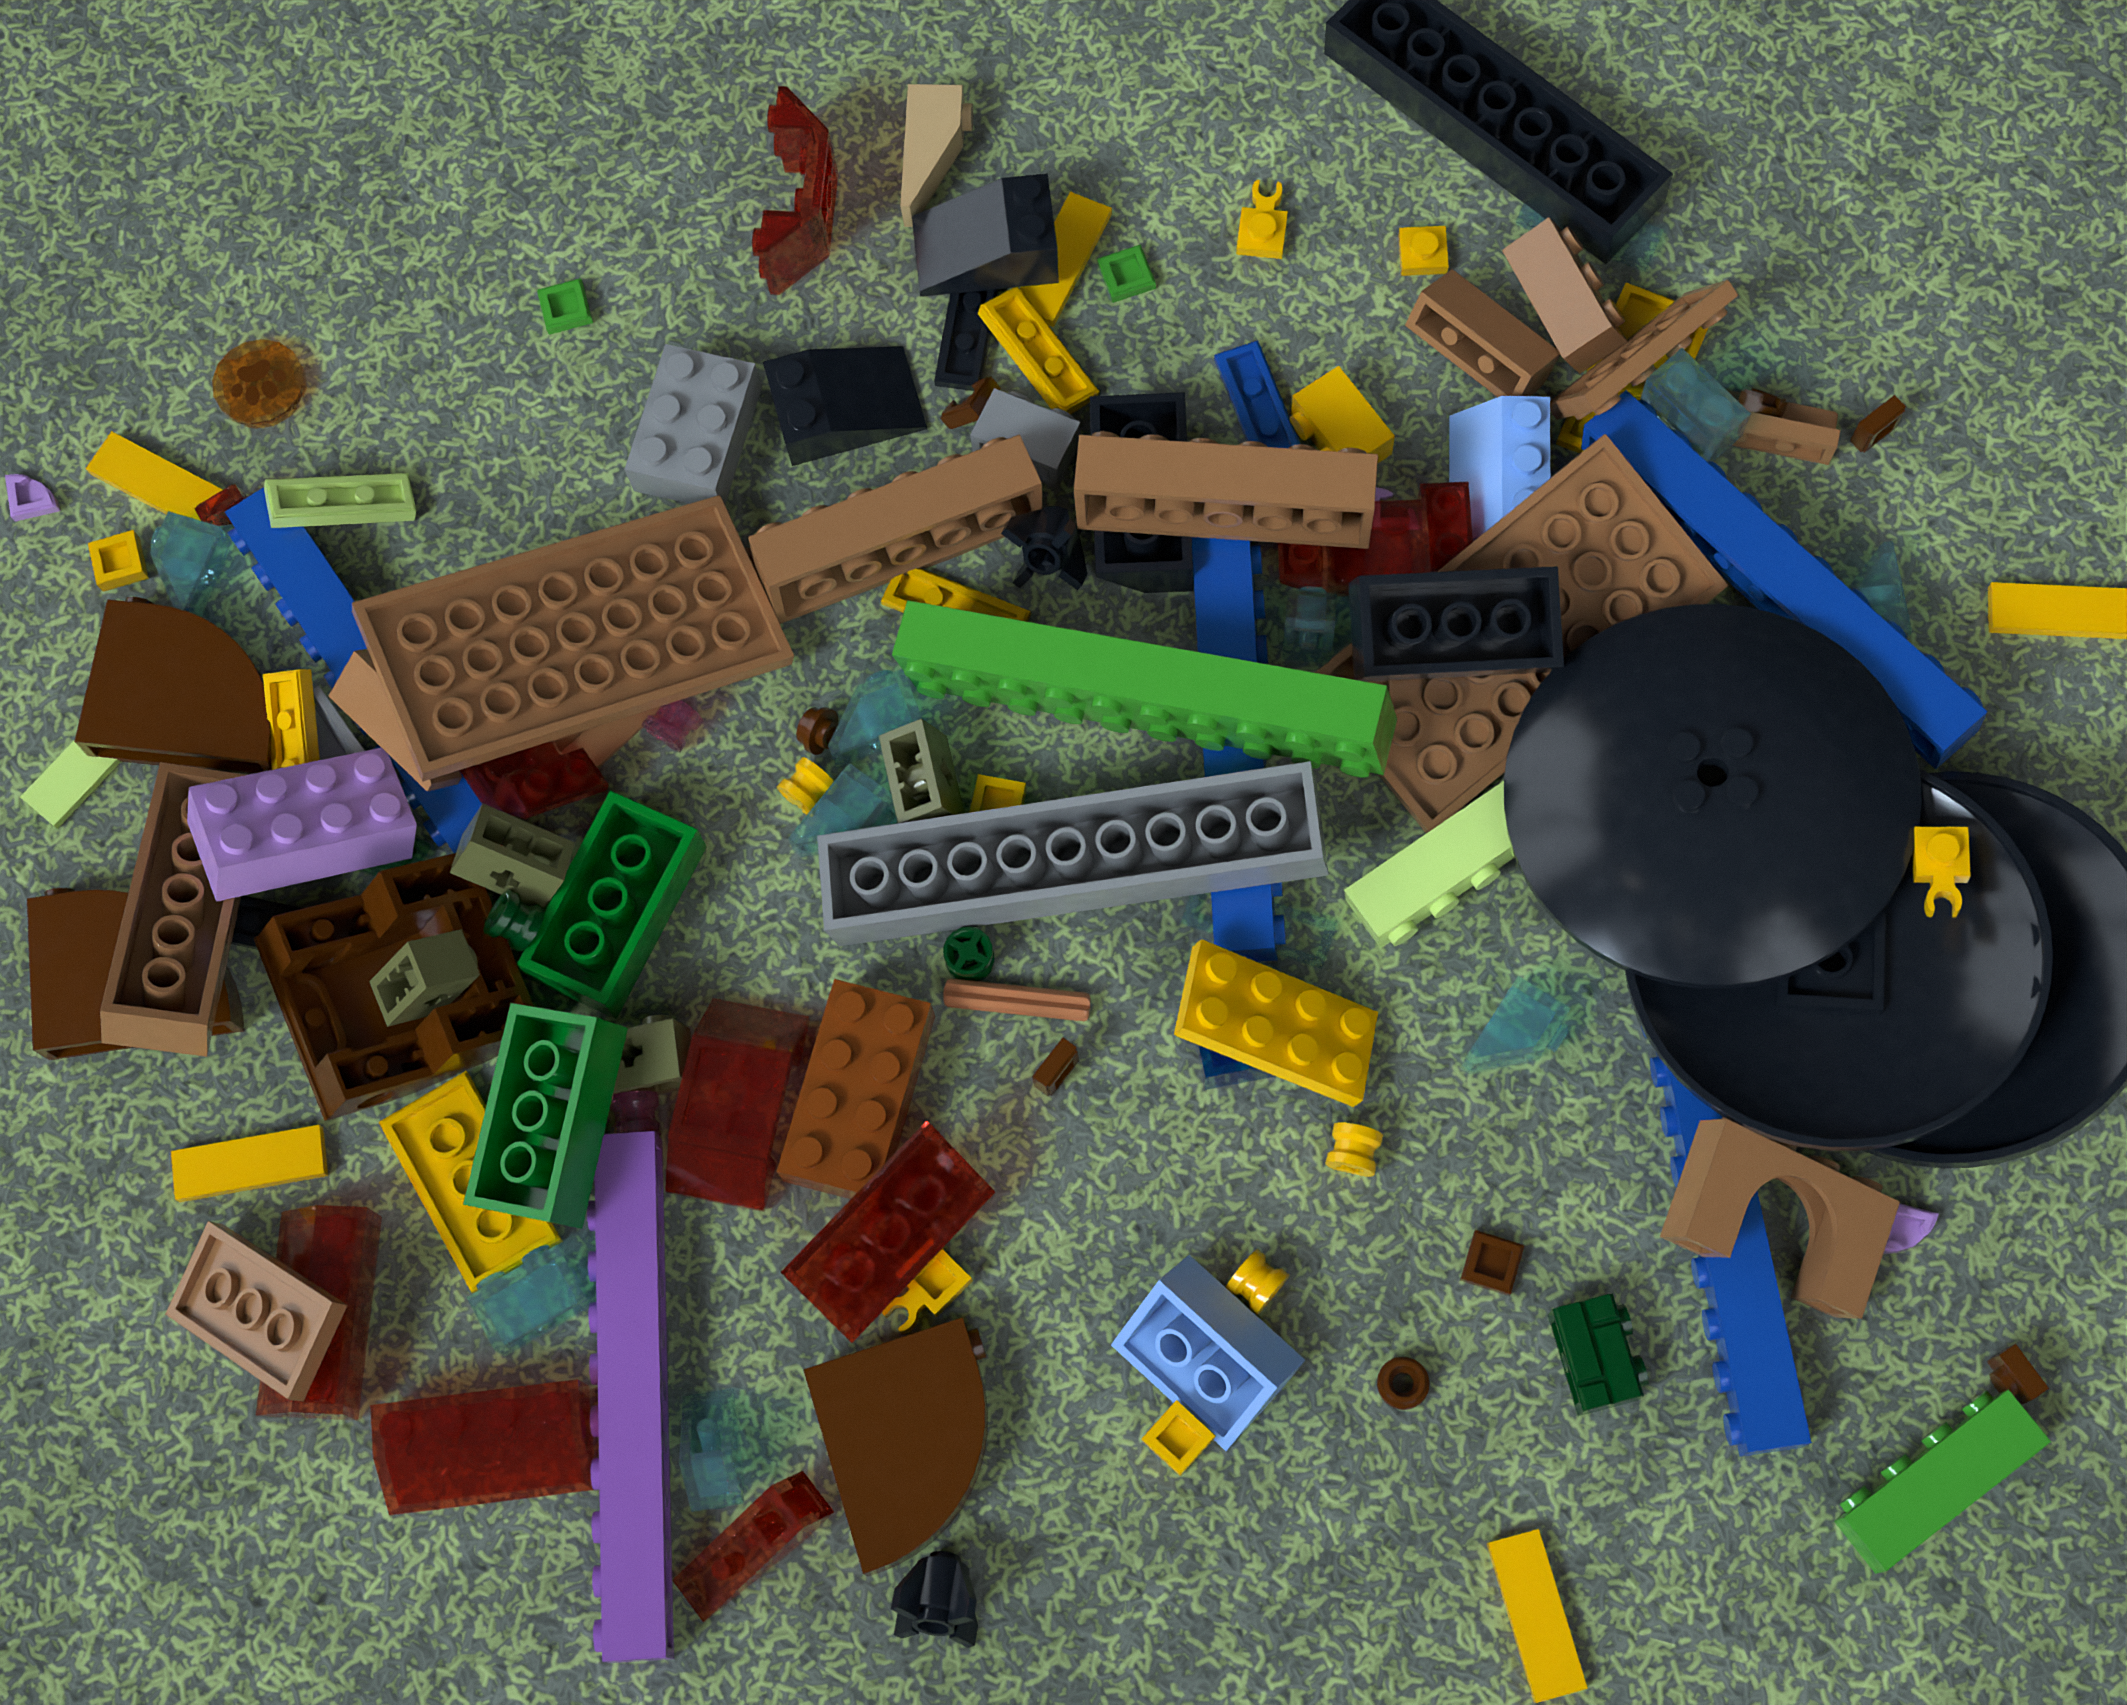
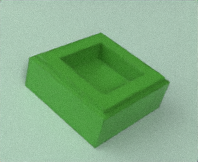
[1097,244,1156,303]
[537,278,593,335]

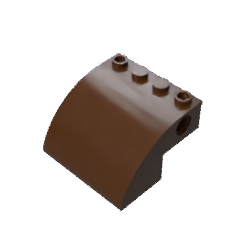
[254,853,534,1121]

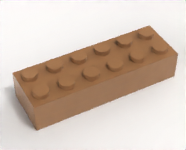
[1074,432,1378,549]
[748,434,1042,624]
[100,762,245,1057]

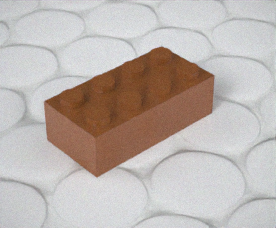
[776,979,936,1207]

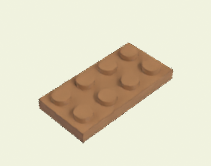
[1550,280,1738,420]
[165,1221,347,1402]

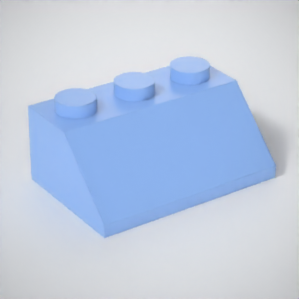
[1449,396,1551,549]
[1111,1255,1305,1451]

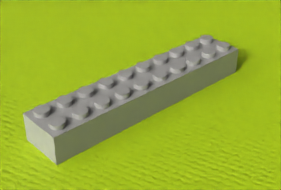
[817,761,1329,946]

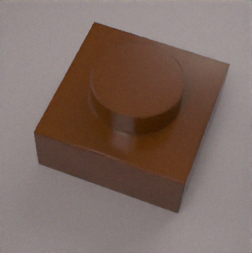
[1987,1344,2049,1405]

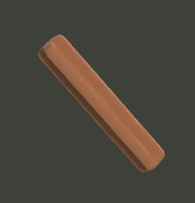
[943,978,1091,1022]

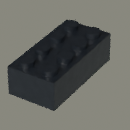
[1348,566,1564,682]

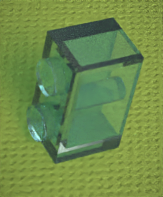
[1640,348,1751,462]
[466,1245,593,1357]

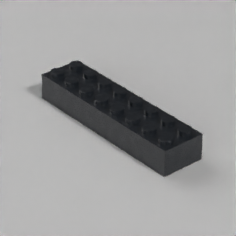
[1324,0,1673,264]

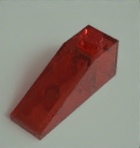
[672,1471,834,1622]

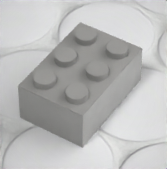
[624,344,762,504]

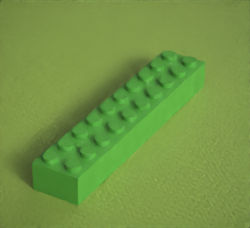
[892,600,1397,778]

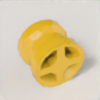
[776,757,839,818]
[1325,1122,1383,1177]
[1225,1248,1290,1315]

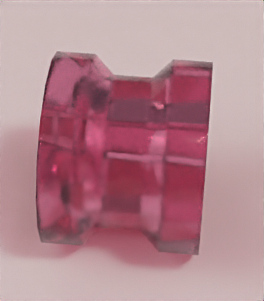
[642,700,704,753]
[610,1091,662,1137]

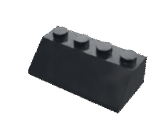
[1090,392,1193,593]

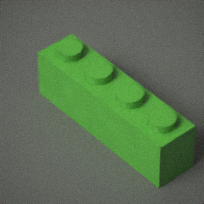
[1834,1389,2051,1574]

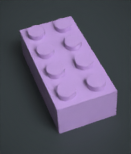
[187,748,417,902]

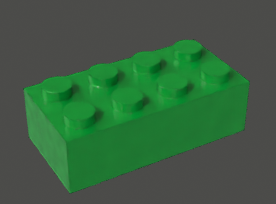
[517,791,707,1019]
[463,1003,628,1229]

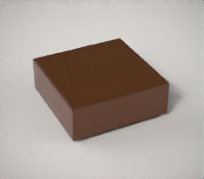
[1850,395,1906,453]
[1032,1037,1079,1096]
[1460,1230,1525,1296]

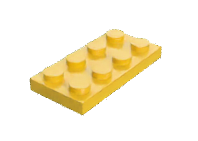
[1174,939,1378,1107]

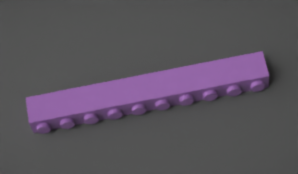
[587,1131,674,1663]

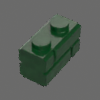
[1548,1293,1649,1416]

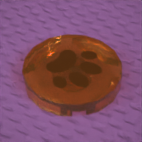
[212,339,307,429]

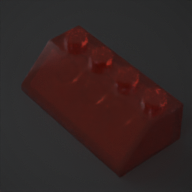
[780,1121,996,1343]
[256,1205,382,1421]
[370,1379,594,1516]

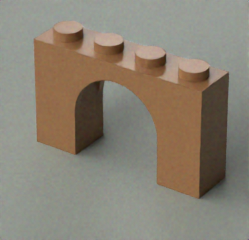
[1660,1116,1900,1319]

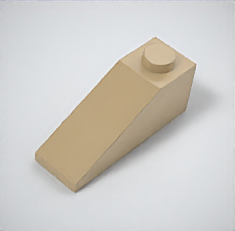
[900,84,973,227]

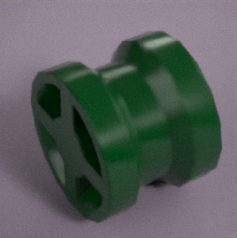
[483,889,545,952]
[943,927,995,981]

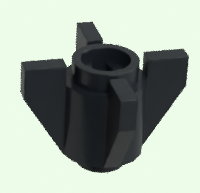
[1001,506,1088,590]
[891,1551,978,1648]

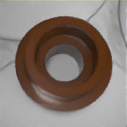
[796,707,840,755]
[1377,1357,1430,1410]

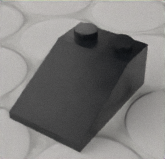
[912,173,1059,297]
[763,346,927,466]

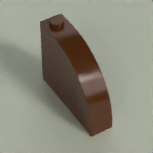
[74,597,272,774]
[27,888,244,1060]
[803,1317,988,1577]

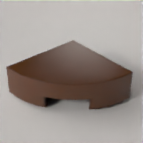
[940,376,1001,429]
[1735,385,1788,418]

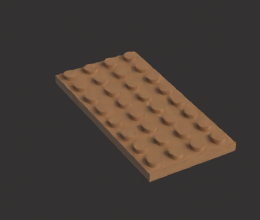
[1314,434,1729,833]
[352,495,794,782]

